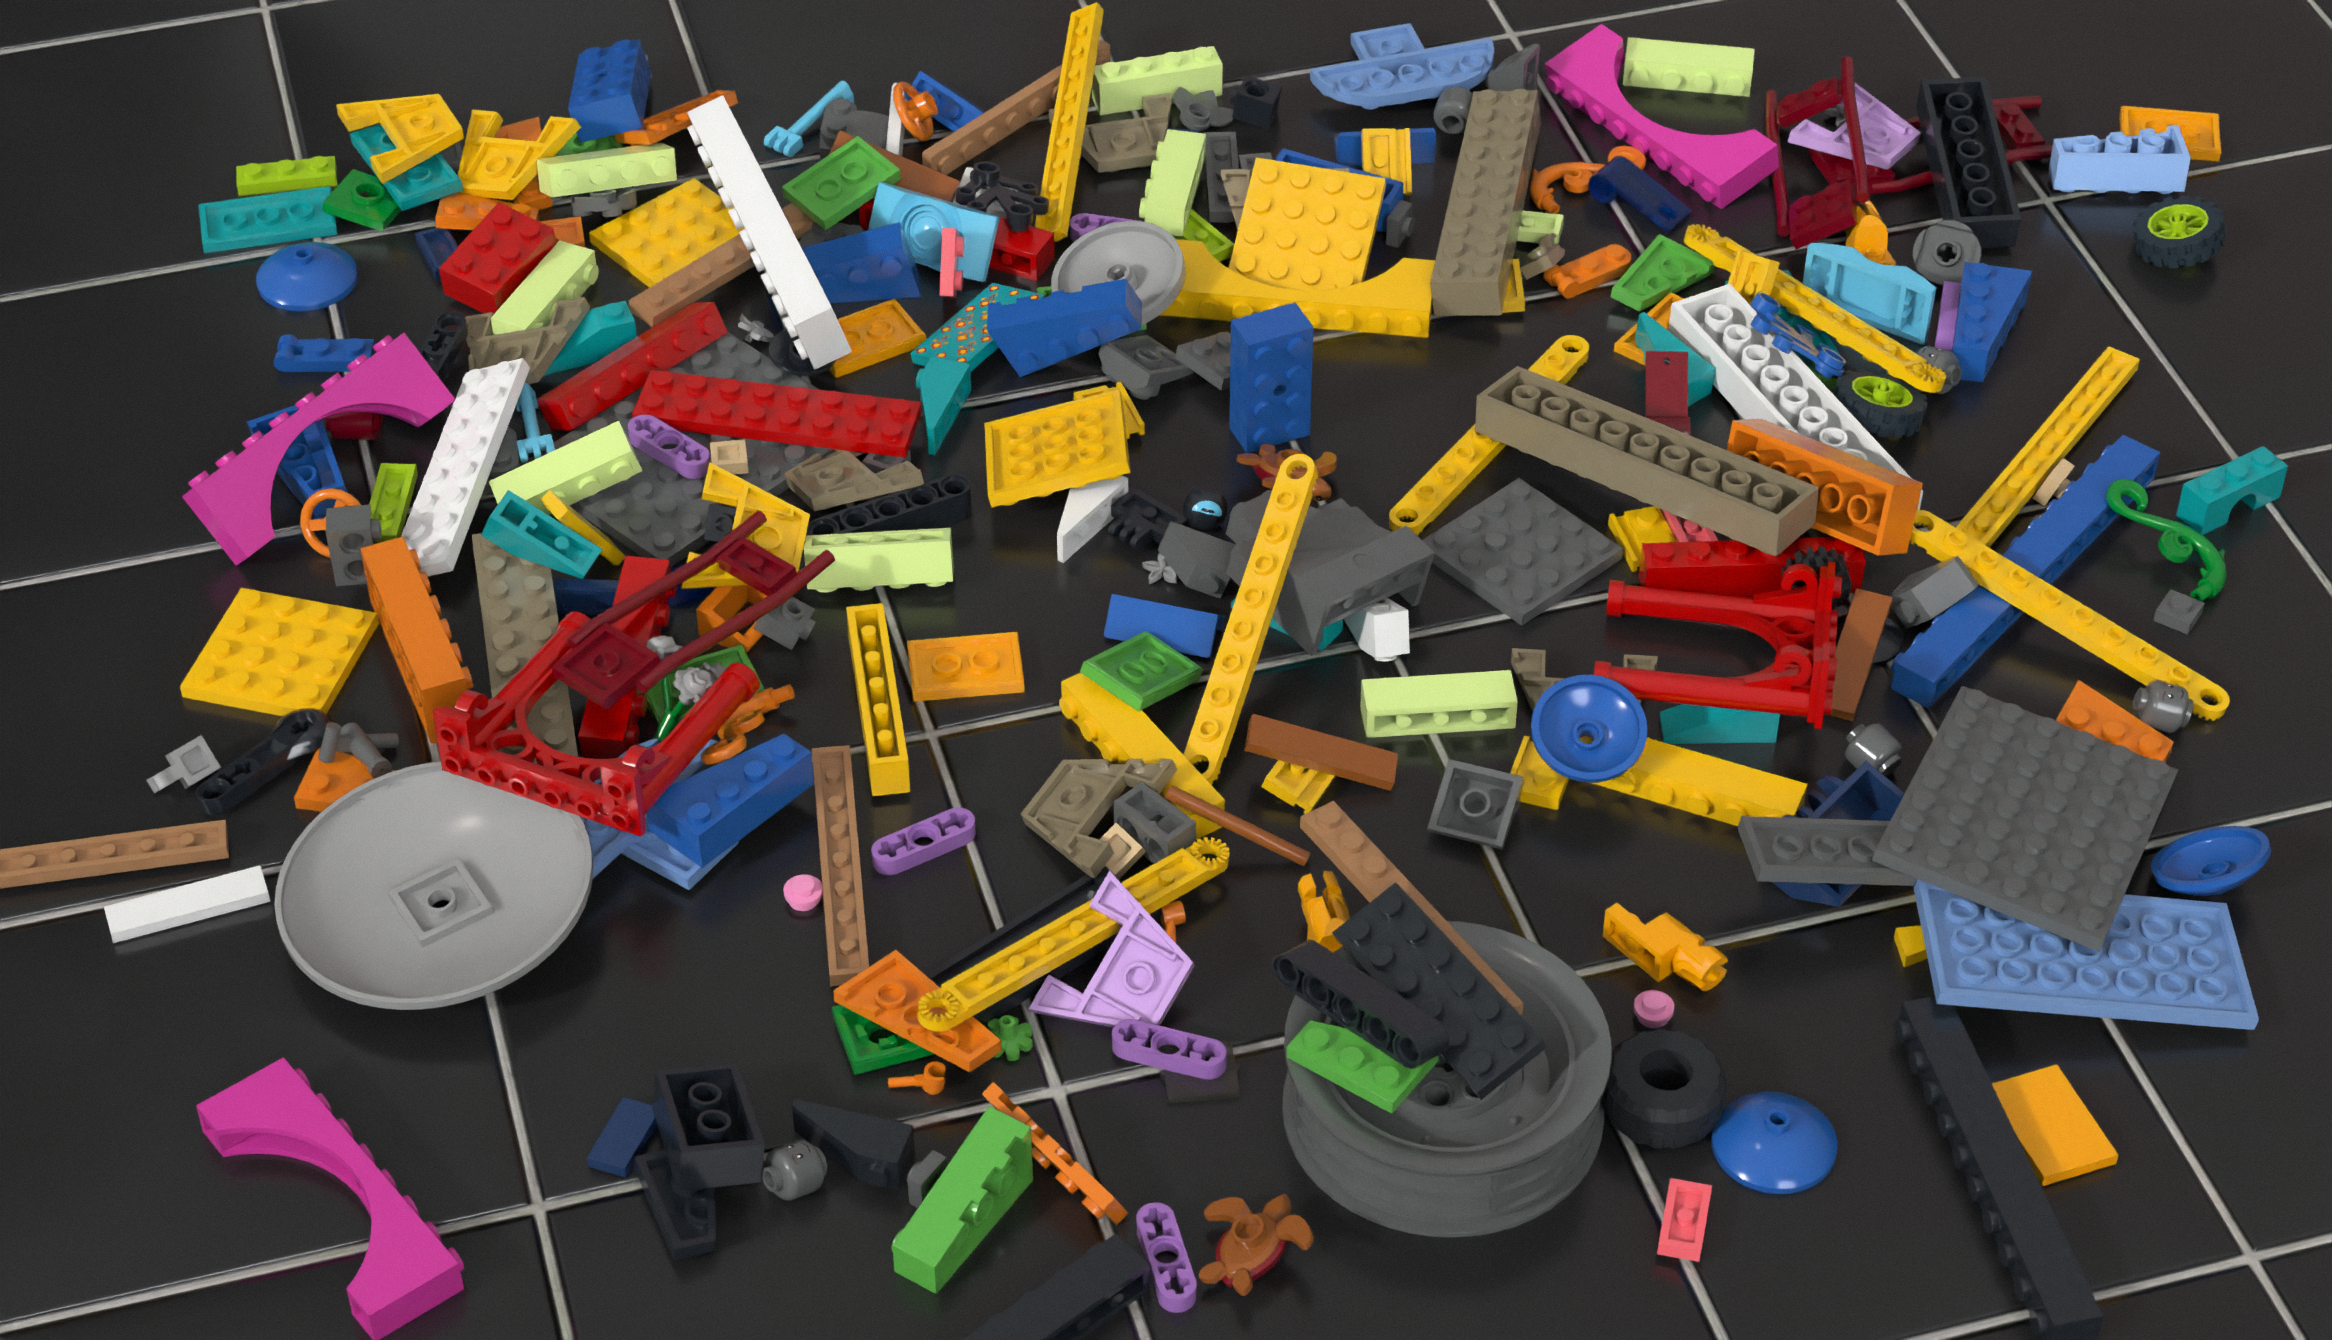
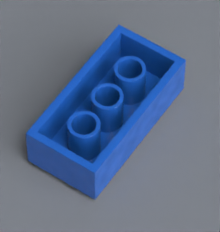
[568,39,651,143]
[1229,302,1314,453]

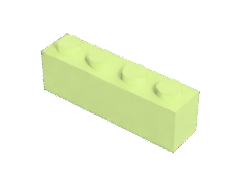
[1623,38,1755,97]
[1092,46,1223,116]
[1139,129,1206,236]
[537,143,677,197]
[491,240,599,335]
[489,421,643,515]
[804,528,954,593]
[1360,670,1518,738]

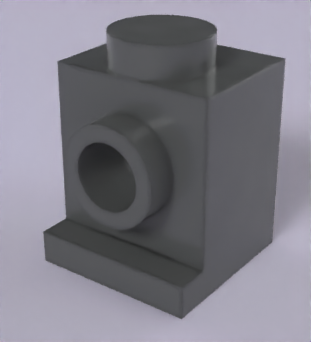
[753,597,816,650]

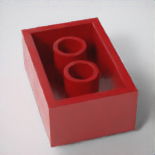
[439,202,556,314]

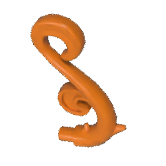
[1529,146,1646,214]
[700,684,795,766]

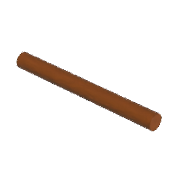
[1164,784,1310,866]

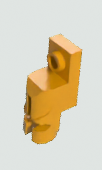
[1844,200,1896,265]
[1298,871,1350,952]
[1602,903,1728,991]

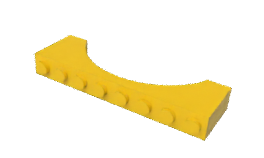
[1160,239,1435,338]

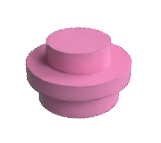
[783,875,823,911]
[1633,990,1674,1028]

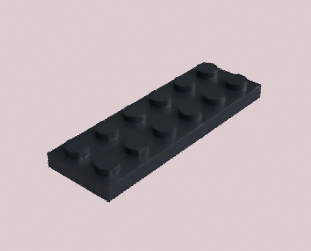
[925,873,1119,1026]
[1332,882,1547,1100]

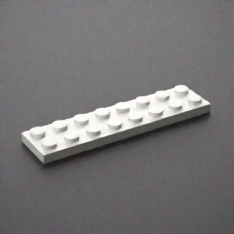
[401,358,530,577]

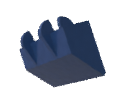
[1773,761,1905,907]

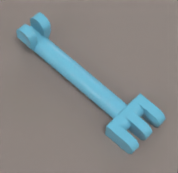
[764,80,854,157]
[516,383,555,464]

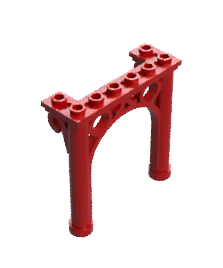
[1594,562,1842,729]
[433,612,760,837]

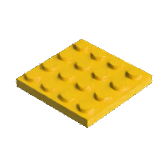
[1229,157,1386,290]
[589,178,744,288]
[984,389,1130,507]
[180,588,379,716]

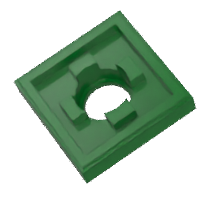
[323,169,401,232]
[832,1005,933,1075]

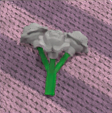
[646,635,727,743]

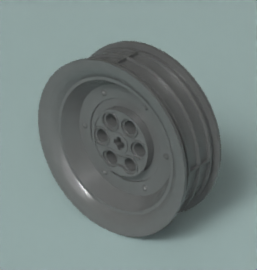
[1282,921,1612,1237]

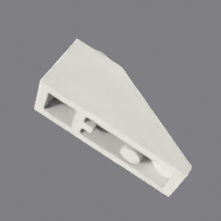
[1057,476,1128,563]
[1344,598,1410,662]

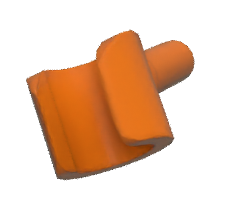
[1161,901,1186,943]
[888,1062,946,1095]

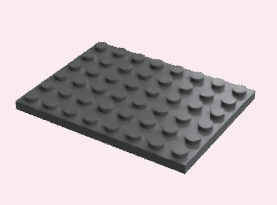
[520,332,835,567]
[1872,686,2178,952]

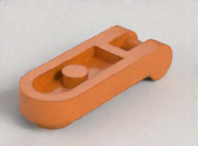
[1543,244,1631,299]

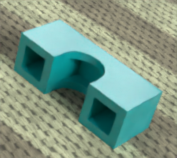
[2176,446,2288,535]

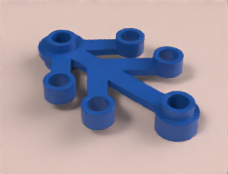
[1750,292,1846,378]

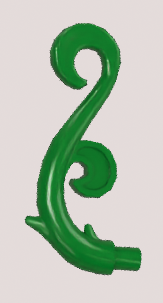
[2106,479,2227,602]

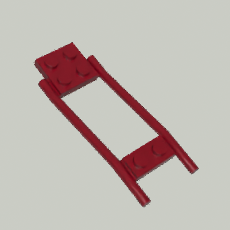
[1765,56,1870,250]
[1808,95,2053,195]
[552,510,835,710]

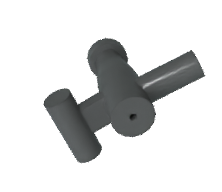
[318,722,399,779]

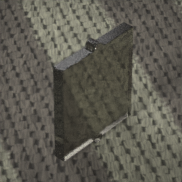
[1160,1040,1240,1104]

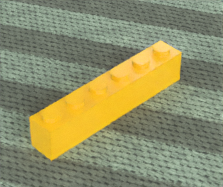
[846,603,910,796]
[1059,673,1225,840]
[1580,736,1808,826]

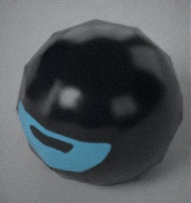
[1183,489,1228,531]

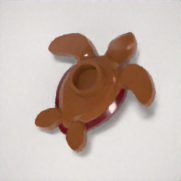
[1237,444,1337,501]
[1199,1194,1314,1296]

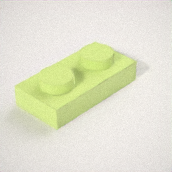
[1517,211,1564,245]

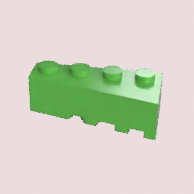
[891,1106,1033,1294]

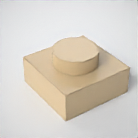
[710,439,749,475]
[2033,458,2075,506]
[1099,823,1146,880]

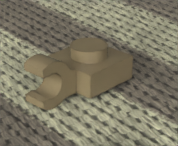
[1520,233,1565,279]

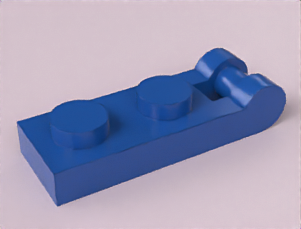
[274,334,375,372]

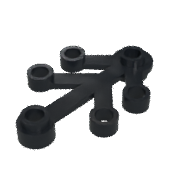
[955,162,1049,232]

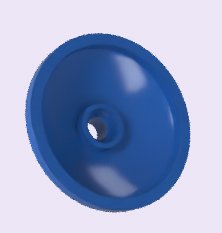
[256,242,358,311]
[1531,675,1647,783]
[2151,826,2271,896]
[1711,1091,1838,1194]

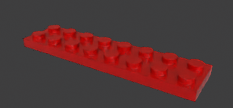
[632,370,922,458]

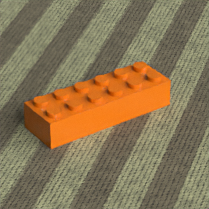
[1726,419,1923,556]
[360,536,473,744]

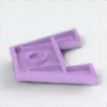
[1788,83,1921,170]
[1029,871,1195,1027]

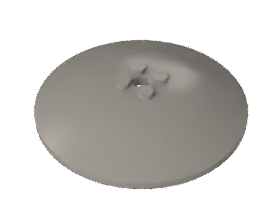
[275,761,593,1010]

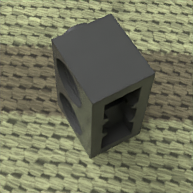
[326,505,382,586]
[1114,782,1196,864]

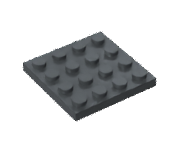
[1422,478,1623,626]

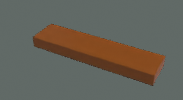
[829,131,960,202]
[1831,588,1893,721]
[1244,714,1398,791]

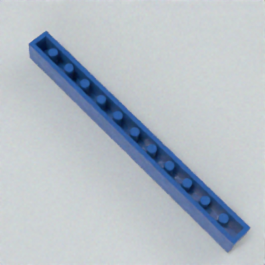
[1891,435,2161,709]

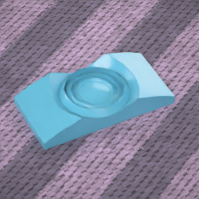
[868,182,1000,282]
[1803,243,1936,345]

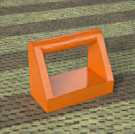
[696,585,767,653]

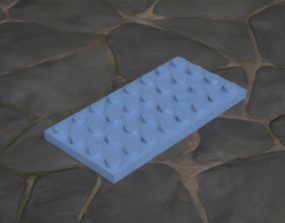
[1914,879,2259,1030]

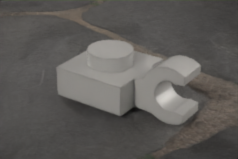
[146,735,221,793]

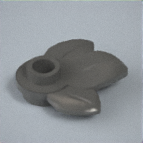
[1174,87,1234,131]

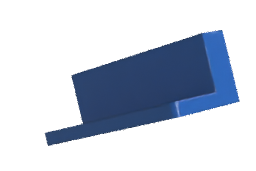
[906,71,986,132]
[1335,128,1436,167]
[1104,594,1225,658]

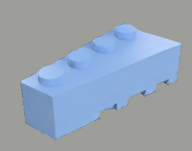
[2048,125,2191,194]

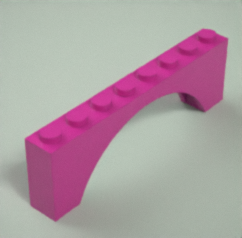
[1545,24,1779,209]
[182,333,455,565]
[196,1057,464,1340]

